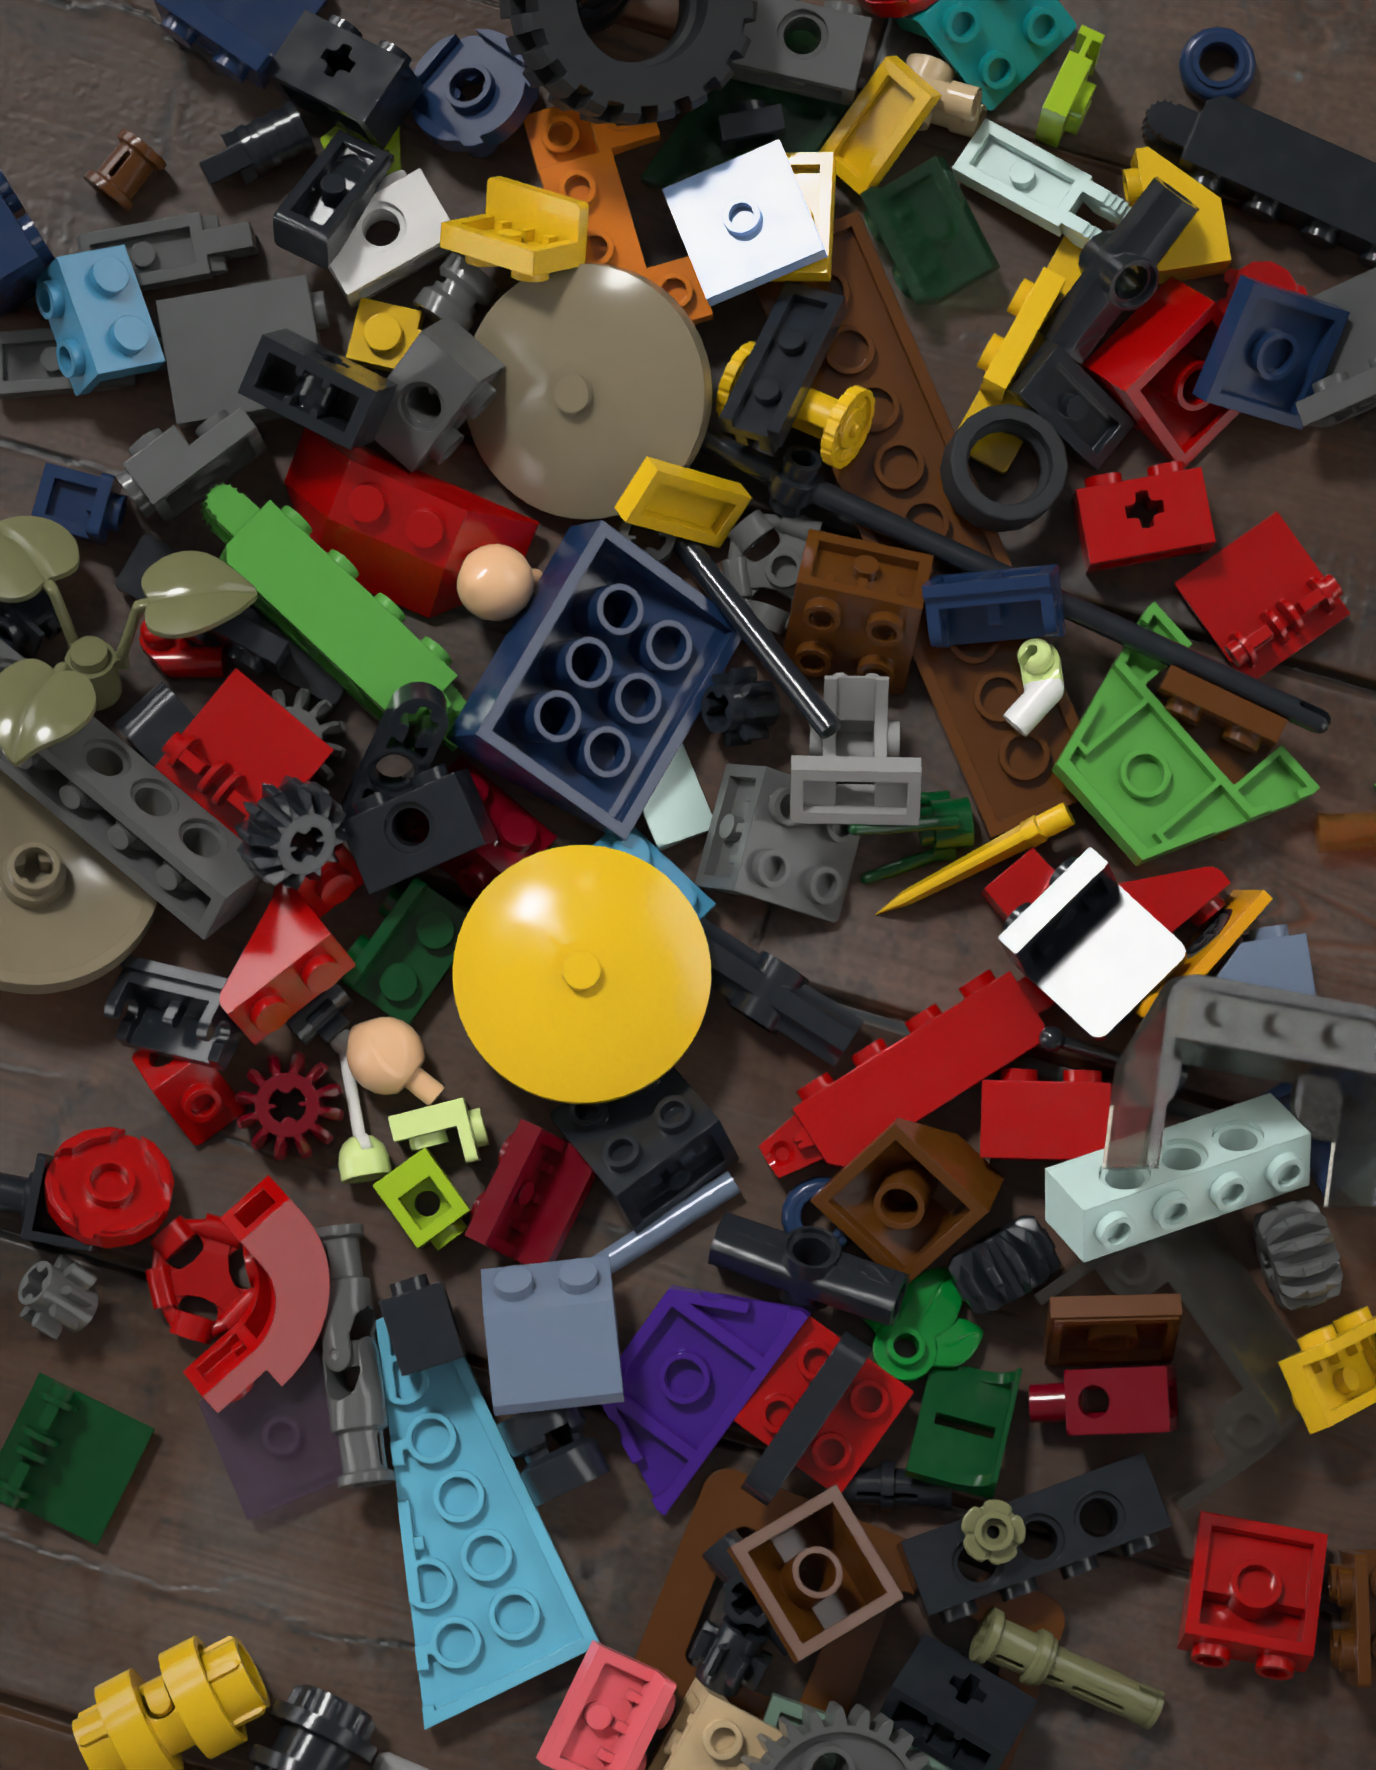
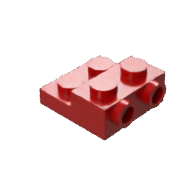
[1177,1511,1328,1680]

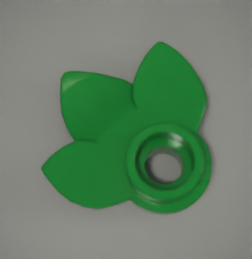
[862,1267,984,1383]

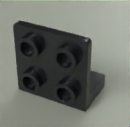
[550,1066,739,1234]

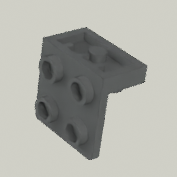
[1295,267,1376,427]
[695,763,861,922]

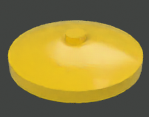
[453,845,711,1104]

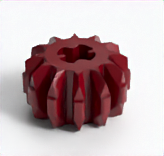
[235,1052,345,1161]

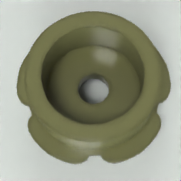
[961,1500,1026,1565]

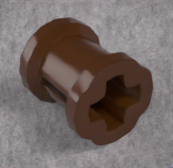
[83,129,167,214]

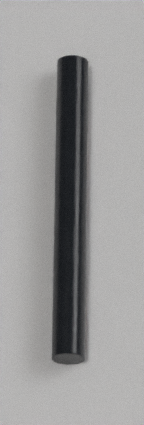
[674,538,842,739]

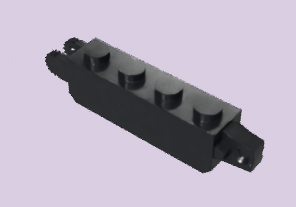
[1141,95,1376,270]

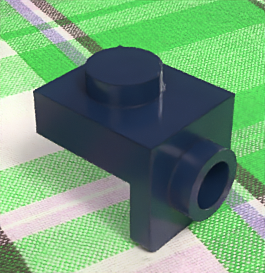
[31,462,128,546]

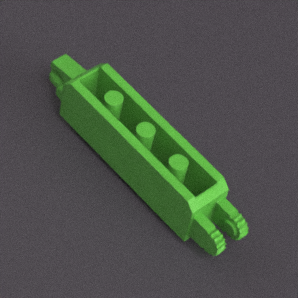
[200,482,466,751]

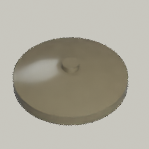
[467,263,712,520]
[0,769,159,994]

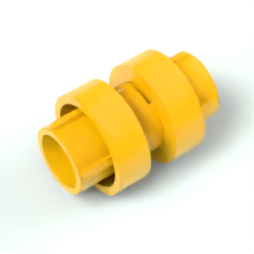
[72,1635,270,1770]

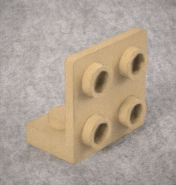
[645,1677,819,1770]

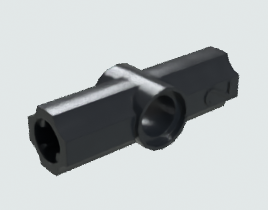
[1039,177,1199,364]
[700,917,864,1068]
[708,1212,910,1326]

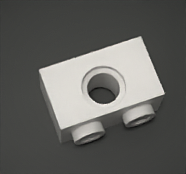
[328,168,453,308]

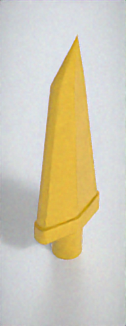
[875,802,1075,915]

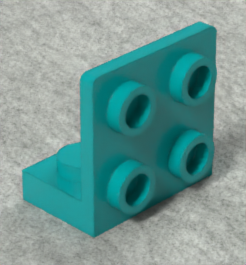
[893,0,1077,111]

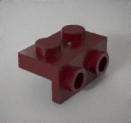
[403,755,557,899]
[465,1119,596,1265]

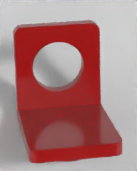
[132,1050,245,1145]

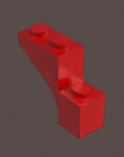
[219,843,364,1045]
[981,847,1231,933]

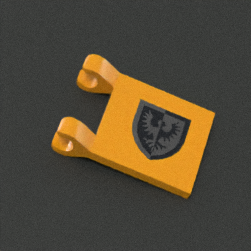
[1135,890,1273,1036]

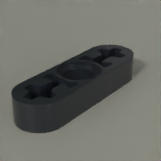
[341,682,448,821]
[740,1331,873,1507]

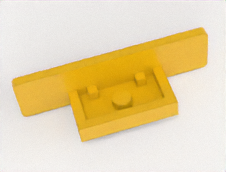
[958,236,1082,474]

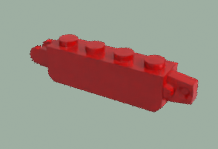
[758,969,1055,1179]

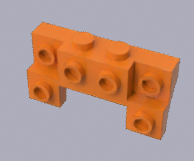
[523,106,713,325]

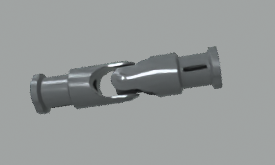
[315,1224,395,1489]

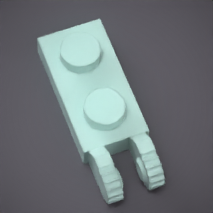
[952,118,1132,249]

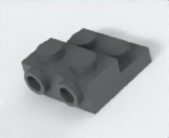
[116,406,268,526]

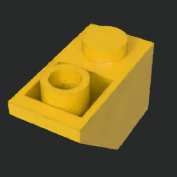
[1122,147,1231,284]

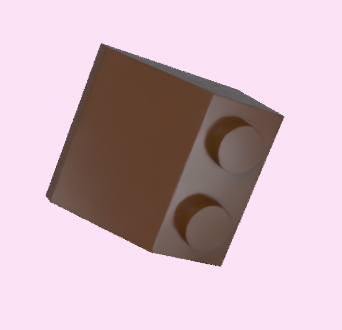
[727,1485,904,1664]

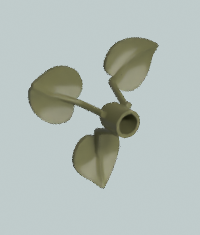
[0,516,258,767]

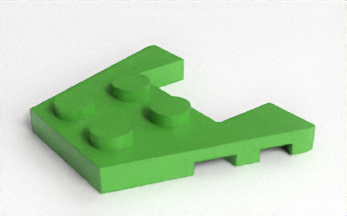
[1051,601,1320,866]

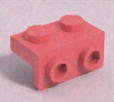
[536,1640,676,1770]

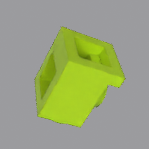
[372,1147,471,1251]

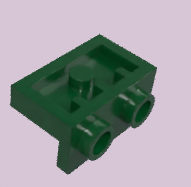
[342,876,467,1026]

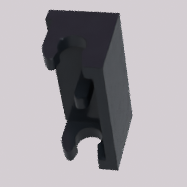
[104,955,244,1071]

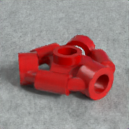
[145,1213,255,1345]

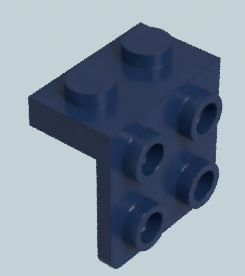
[154,0,329,90]

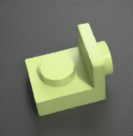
[388,1098,489,1164]

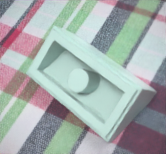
[642,743,712,851]

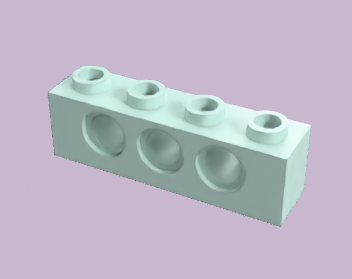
[1045,1093,1311,1262]

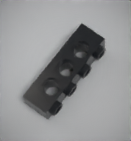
[896,1452,1172,1625]

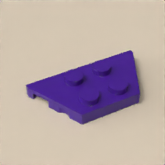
[601,1285,811,1516]

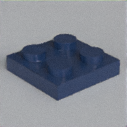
[1192,275,1350,430]

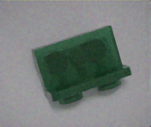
[861,156,1000,304]

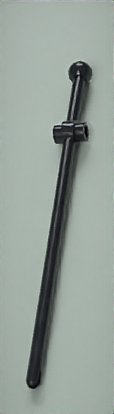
[699,428,1331,734]

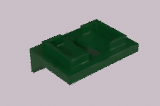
[904,1365,1022,1499]

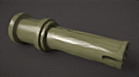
[969,1606,1165,1730]

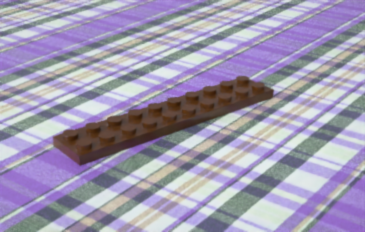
[753,210,1080,840]

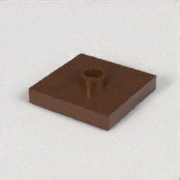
[1043,1293,1182,1366]

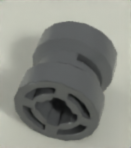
[413,252,501,332]

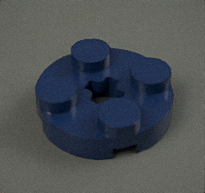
[411,29,539,158]

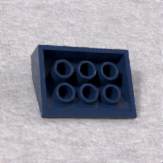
[446,520,742,841]

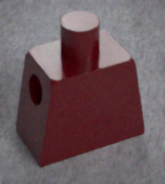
[1029,1364,1180,1435]

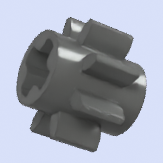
[18,1254,99,1340]

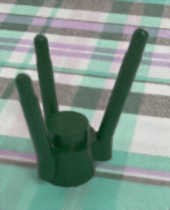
[836,783,974,885]

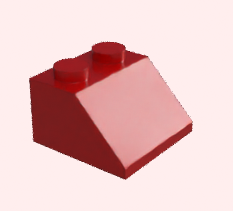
[1082,276,1240,467]

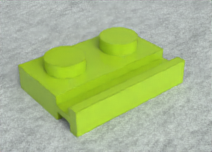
[1034,25,1105,148]

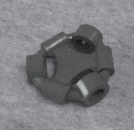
[721,509,825,638]

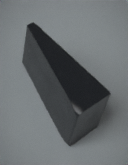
[272,129,394,269]

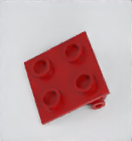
[1174,511,1351,679]
[155,668,334,841]
[734,1315,914,1493]

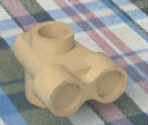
[906,53,987,138]

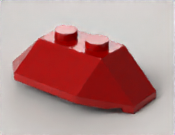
[284,427,540,618]

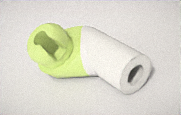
[1003,638,1065,737]

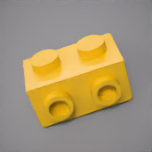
[440,176,589,282]
[1278,1306,1376,1434]

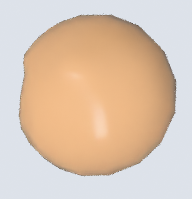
[457,544,543,622]
[347,1017,445,1106]

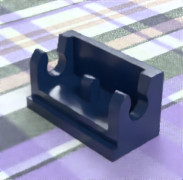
[922,564,1066,648]

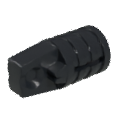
[199,99,316,185]

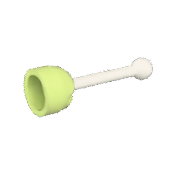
[330,1029,392,1184]

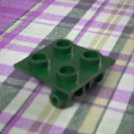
[0,1372,155,1545]

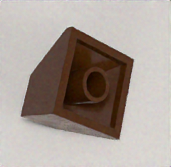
[810,1118,1005,1283]

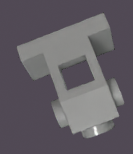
[790,673,922,826]

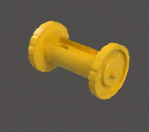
[716,341,875,469]

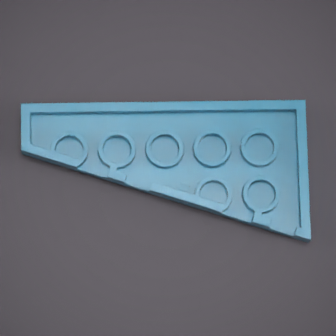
[376,1317,601,1730]

